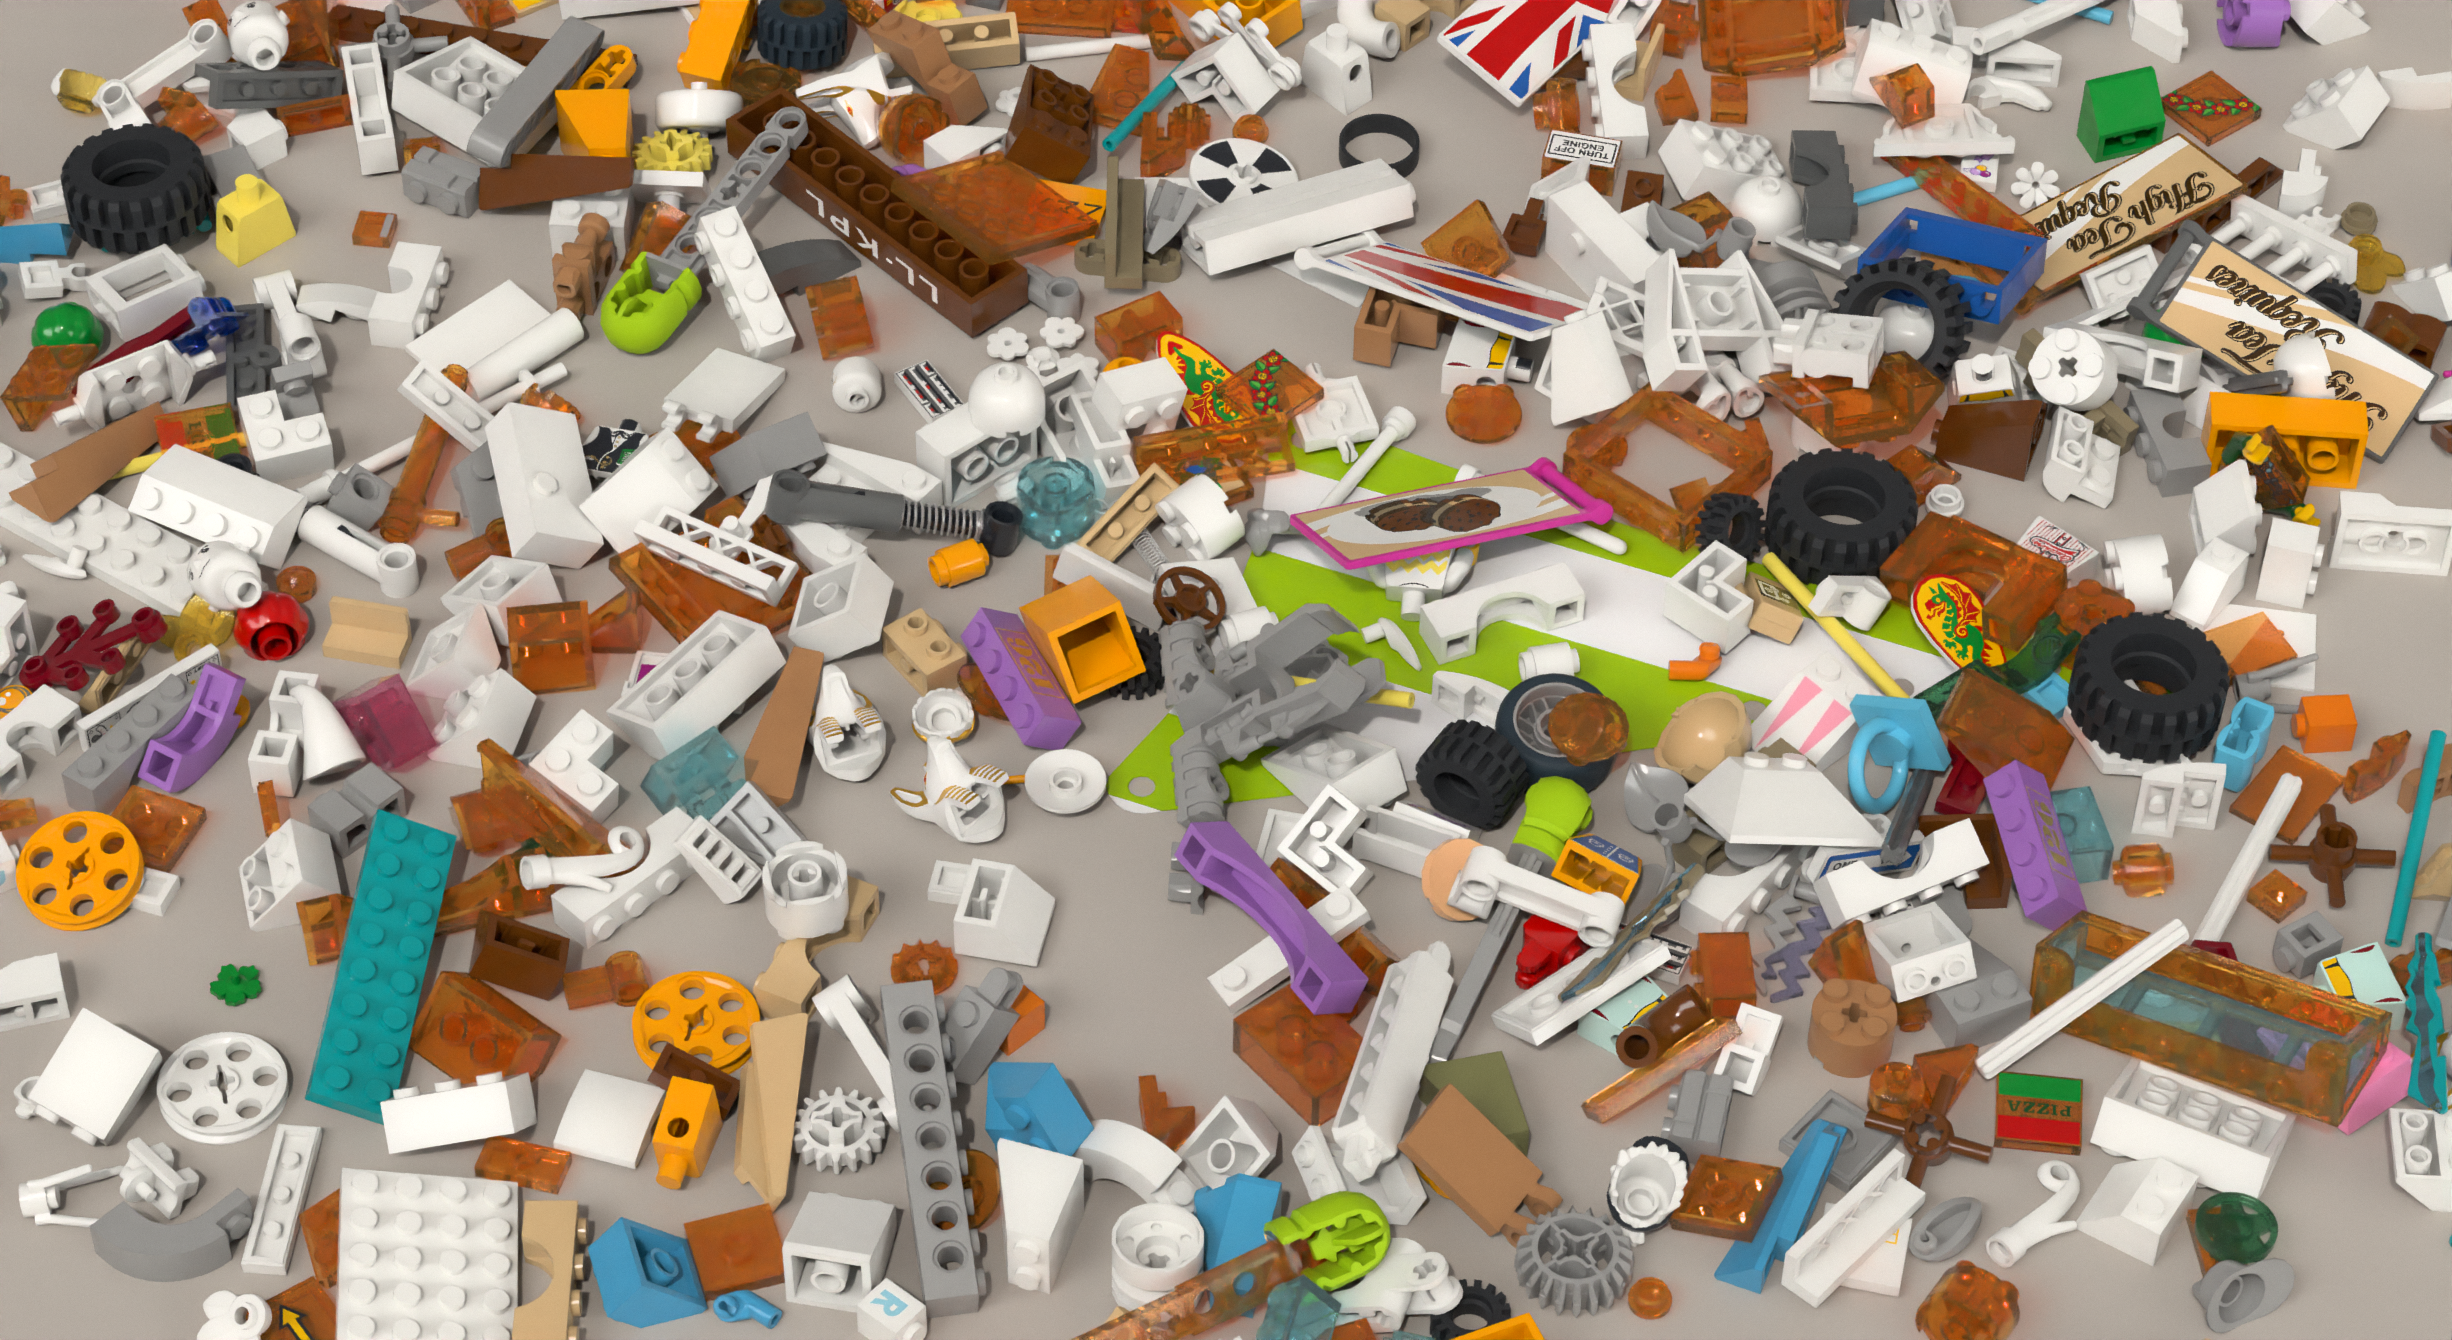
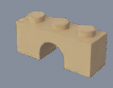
[1374,0,1477,52]

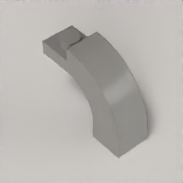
[89,1188,253,1282]

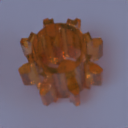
[1167,102,1211,151]

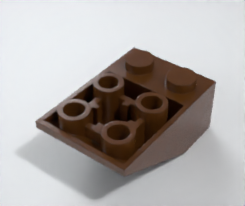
[1004,64,1094,184]

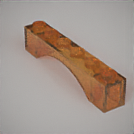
[296,846,555,966]

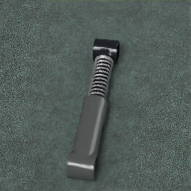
[764,469,1023,556]

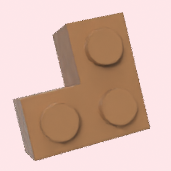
[1353,286,1445,367]

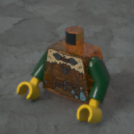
[2217,425,2321,526]

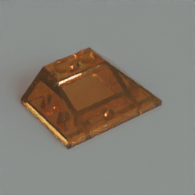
[1759,350,1945,449]

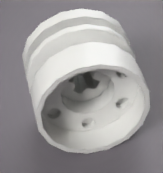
[1112,1203,1204,1322]

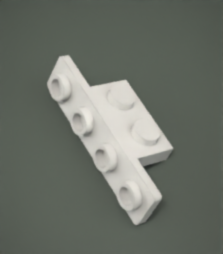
[2067,244,2191,328]

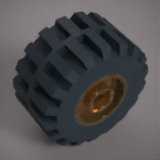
[757,0,848,70]

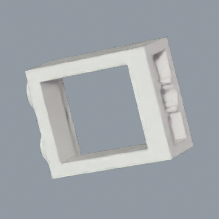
[84,244,206,343]
[1856,902,1977,1003]

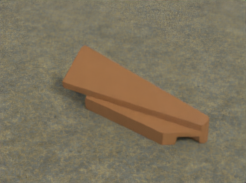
[9,401,168,523]
[744,646,824,807]

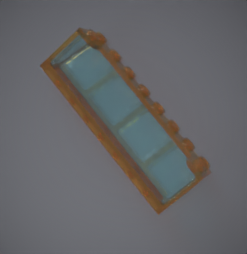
[2029,910,2393,1127]

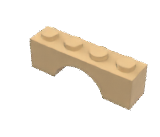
[753,875,880,1024]
[512,1200,588,1340]

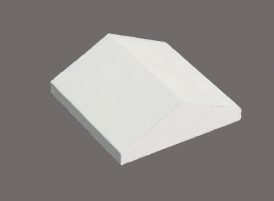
[1774,224,1867,280]

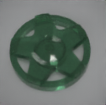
[2194,1192,2278,1264]

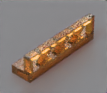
[1133,412,1295,486]

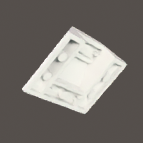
[1683,752,1884,847]

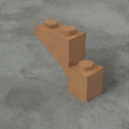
[867,10,988,126]

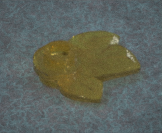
[2348,234,2406,295]
[160,593,235,662]

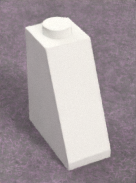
[1551,309,1634,426]

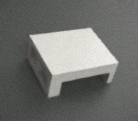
[1292,1125,1427,1225]

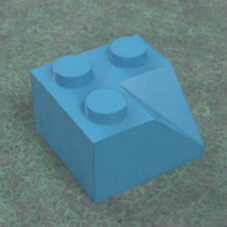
[985,1062,1094,1156]

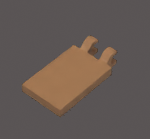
[1397,1083,1563,1248]

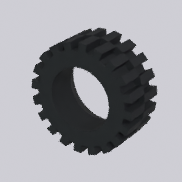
[1829,257,1973,396]

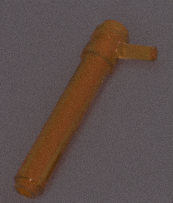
[378,364,470,544]

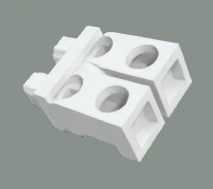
[1773,309,1884,389]

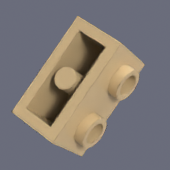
[882,608,969,697]

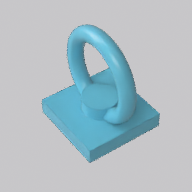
[1848,694,1951,814]

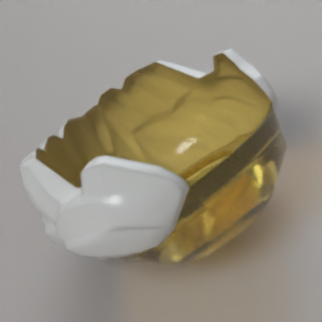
[51,68,109,114]

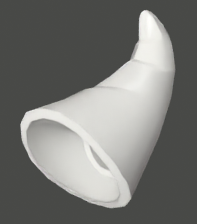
[289,684,367,780]

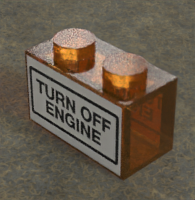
[1541,129,1623,197]

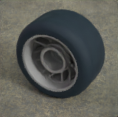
[1494,673,1618,794]

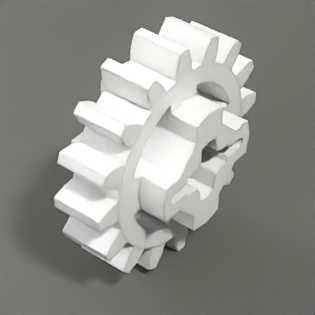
[793,1087,885,1174]

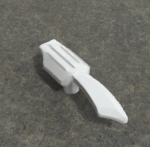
[709,475,773,560]

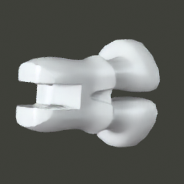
[1692,350,1765,427]

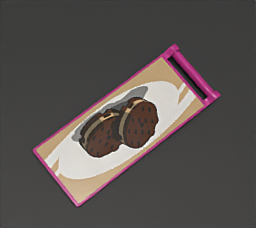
[1290,457,1613,570]

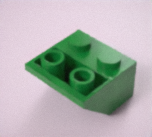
[2076,66,2166,163]

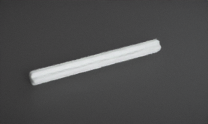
[2192,773,2302,942]
[1974,918,2189,1079]

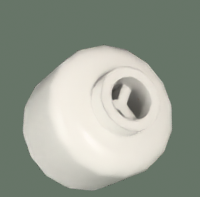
[831,356,882,413]

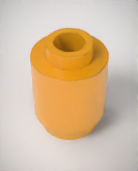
[928,538,989,587]

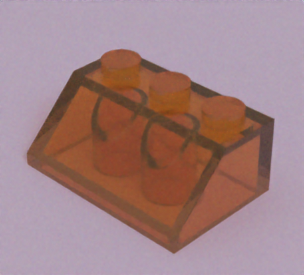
[408,971,562,1085]

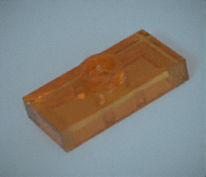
[474,1136,572,1195]

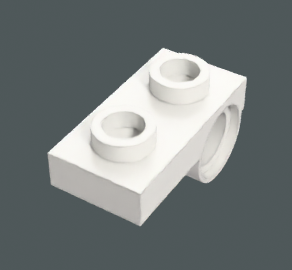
[1808,575,1892,631]

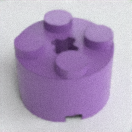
[2217,0,2291,47]

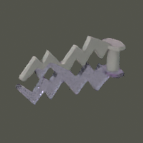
[1748,873,1832,1004]

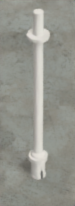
[294,362,567,507]

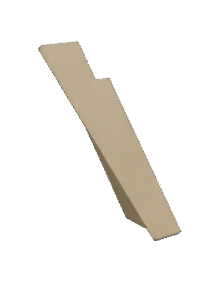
[733,1013,808,1215]

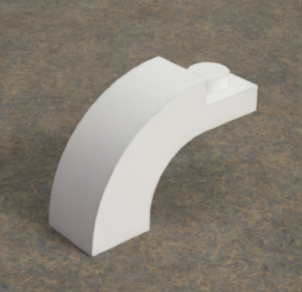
[1072,1119,1199,1213]

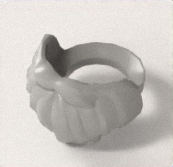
[1244,508,1302,557]

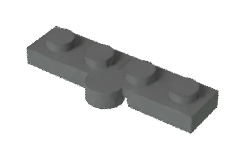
[225,303,282,422]

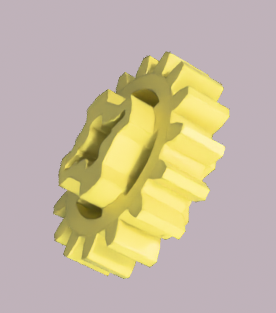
[632,129,713,173]

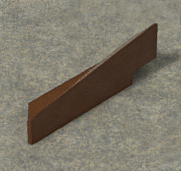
[479,154,634,211]
[2146,157,2284,254]

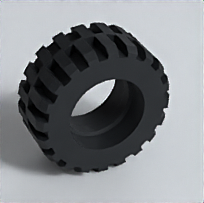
[60,123,211,254]
[1764,448,1918,585]
[2067,612,2230,764]

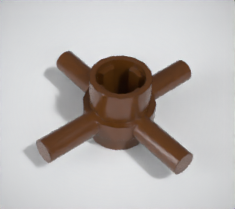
[2269,803,2396,908]
[1864,1074,1994,1189]

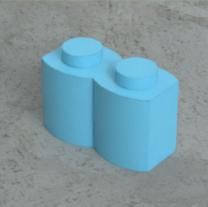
[2212,697,2274,792]

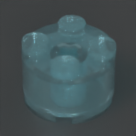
[1016,456,1095,550]

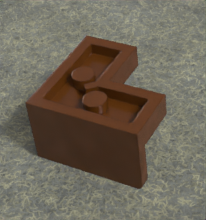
[1916,813,2012,909]

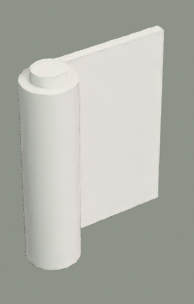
[405,279,584,403]

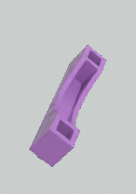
[1174,821,1369,1015]

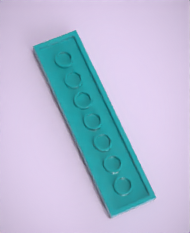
[305,809,457,1125]

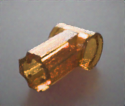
[444,517,517,582]
[561,950,650,1010]

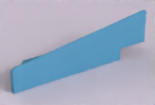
[0,223,74,264]
[1714,1119,1848,1294]

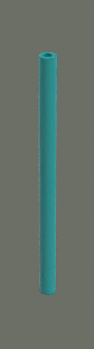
[2385,730,2447,948]

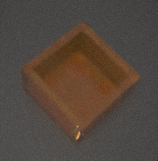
[506,600,596,695]

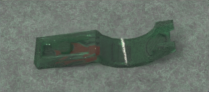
[1913,612,2081,730]

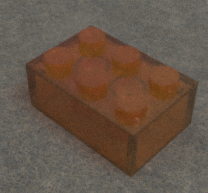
[1233,983,1363,1126]

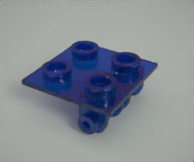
[171,297,250,356]

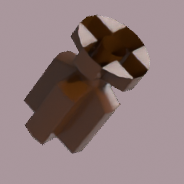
[755,514,791,554]

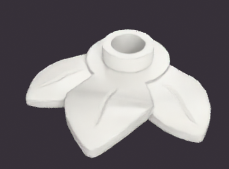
[197,1290,272,1340]

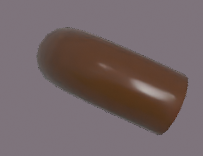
[1616,984,1711,1068]

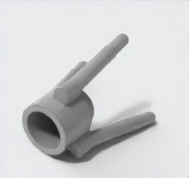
[2232,653,2319,714]

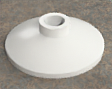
[1025,749,1106,814]

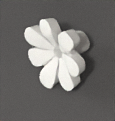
[2011,162,2060,209]

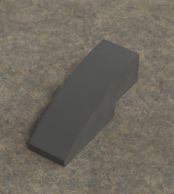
[757,239,861,296]

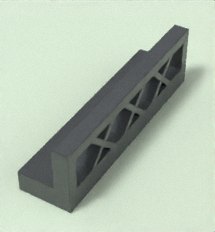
[194,60,344,109]

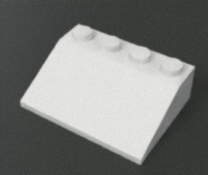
[391,36,558,168]
[2090,1056,2297,1204]

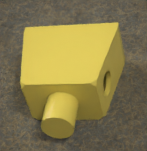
[216,174,296,268]

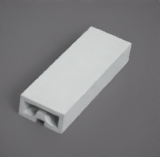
[1179,158,1416,276]

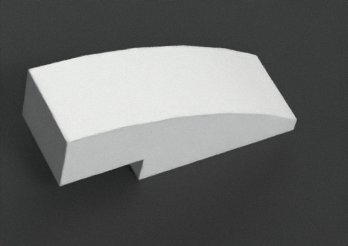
[1950,26,2062,87]
[1069,390,1140,509]

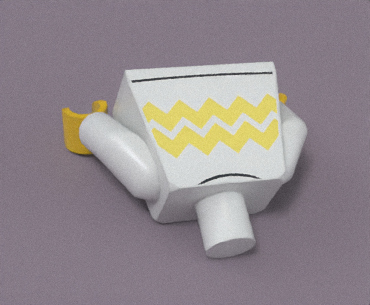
[1366,543,1480,621]

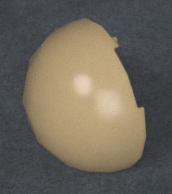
[1654,691,1752,785]

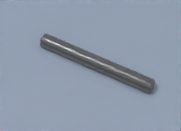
[1880,768,1935,865]

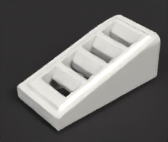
[673,815,762,905]

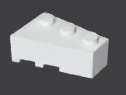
[380,1071,538,1154]

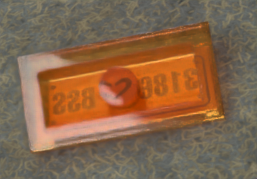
[276,94,353,137]

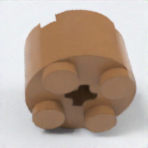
[1807,978,1897,1078]

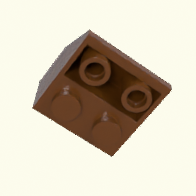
[468,909,570,1001]

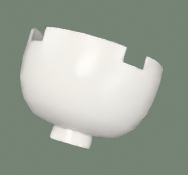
[1729,176,1802,247]
[1878,300,1934,361]
[2269,331,2335,400]
[968,362,1045,438]

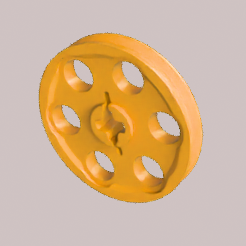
[16,811,144,931]
[632,971,760,1074]

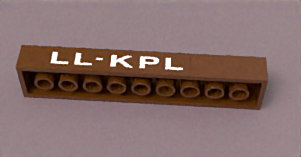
[726,86,1028,338]

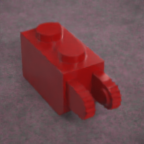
[1515,883,1591,990]

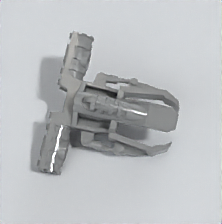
[1158,603,1386,829]

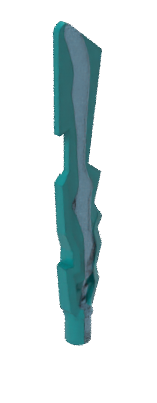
[2405,932,2448,1114]

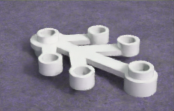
[1187,2,1302,90]

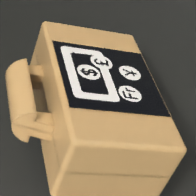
[1735,572,1803,644]

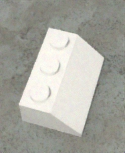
[1851,18,1973,110]

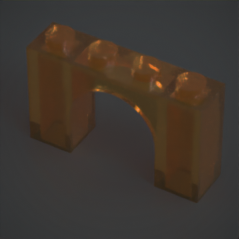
[1880,511,2068,652]

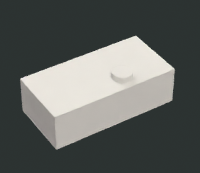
[1545,180,1660,323]
[485,401,604,569]

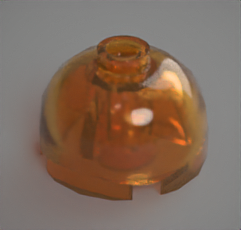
[877,93,950,167]

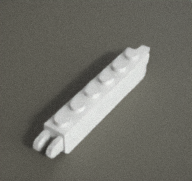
[1332,940,1454,1182]

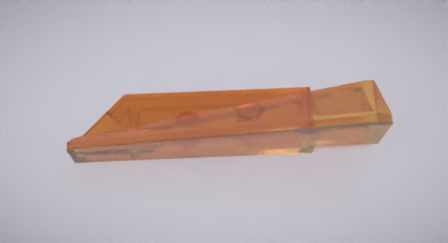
[1122,0,1197,61]
[477,738,645,878]

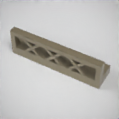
[1104,156,1144,289]

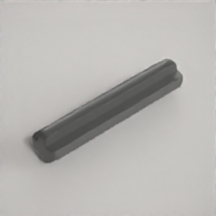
[2222,370,2294,395]

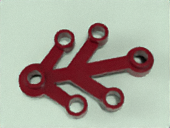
[19,599,168,692]

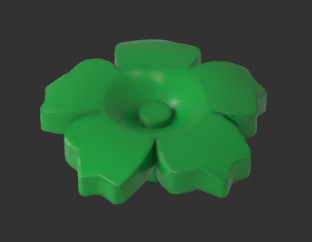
[210,964,262,1006]

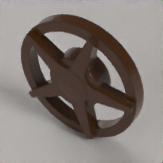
[1153,566,1225,633]

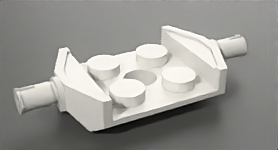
[52,340,217,431]

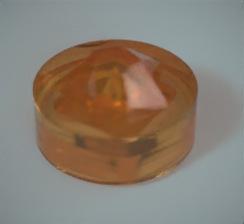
[276,566,317,603]

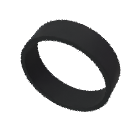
[1339,114,1420,178]

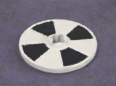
[1189,138,1298,206]

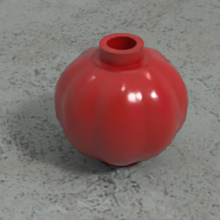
[233,590,310,661]

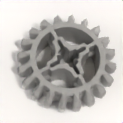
[1514,1205,1634,1318]

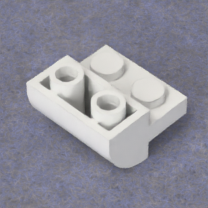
[2043,406,2121,509]

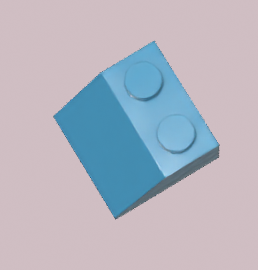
[588,1217,708,1328]

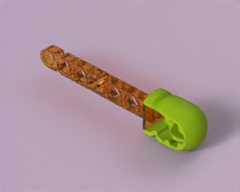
[1071,1191,1391,1340]

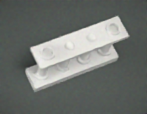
[2181,193,2358,293]

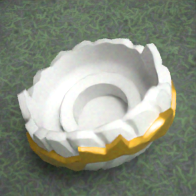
[912,688,975,744]

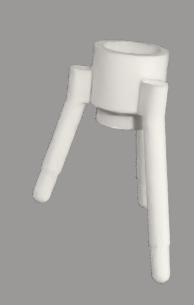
[19,1164,124,1228]

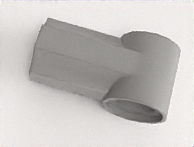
[1022,262,1081,324]

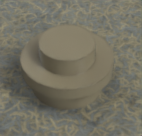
[2340,202,2378,236]

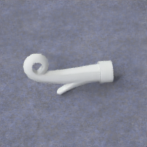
[520,826,644,893]
[1986,1160,2080,1268]

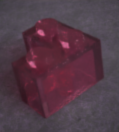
[332,673,437,771]

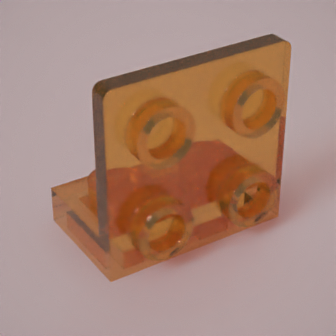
[0,344,99,432]

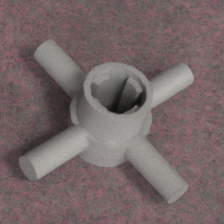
[338,4,449,90]

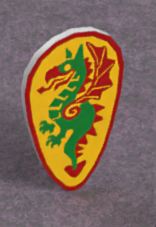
[1156,331,1258,444]
[1911,573,2009,695]

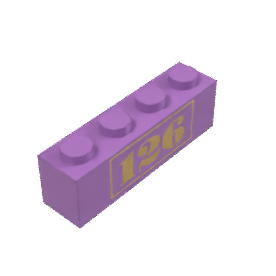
[960,607,1082,750]
[1983,760,2088,931]

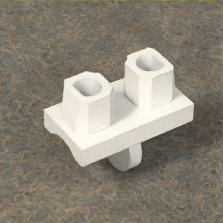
[120,1137,199,1220]

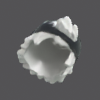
[1607,1136,1690,1247]

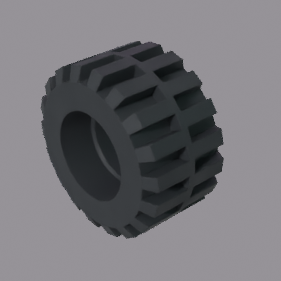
[1415,719,1529,830]

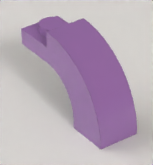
[137,663,246,793]

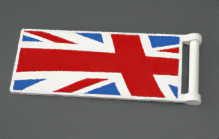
[1436,0,1614,107]

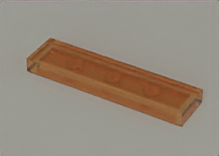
[1581,1016,1743,1124]

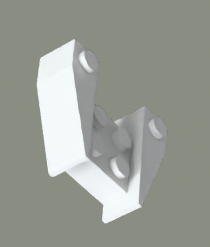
[1643,248,1796,393]
[759,441,943,577]

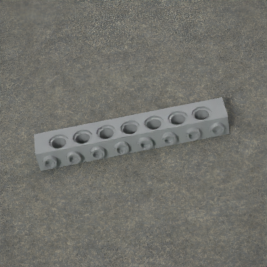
[880,980,986,1319]

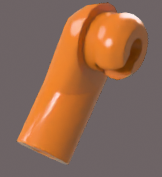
[1668,642,1722,681]

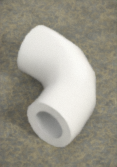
[1337,0,1400,58]

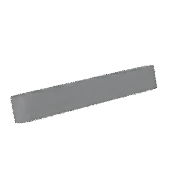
[466,16,605,168]

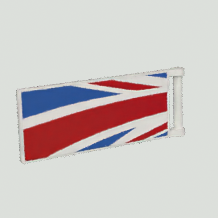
[1294,229,1586,341]

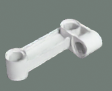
[96,18,233,130]
[252,269,327,379]
[1447,846,1625,948]
[812,974,934,1133]

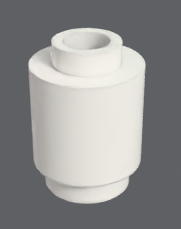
[1218,606,1279,651]
[1518,642,1580,682]

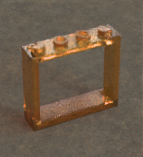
[1562,381,1773,554]

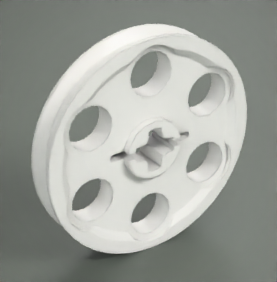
[157,1032,289,1145]

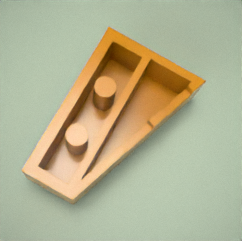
[677,0,759,91]

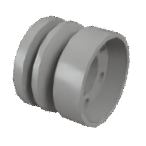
[1756,260,1833,321]

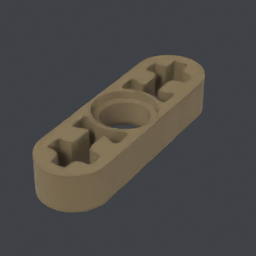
[1074,238,1181,283]

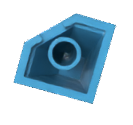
[1194,1173,1282,1319]

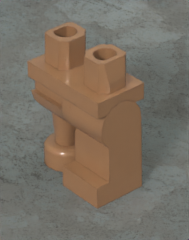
[552,212,616,321]

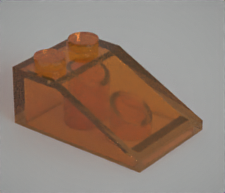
[1936,667,2075,792]

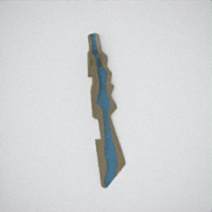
[1558,863,1705,1001]

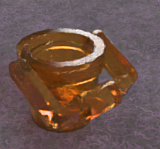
[1533,77,1581,135]
[157,87,219,142]

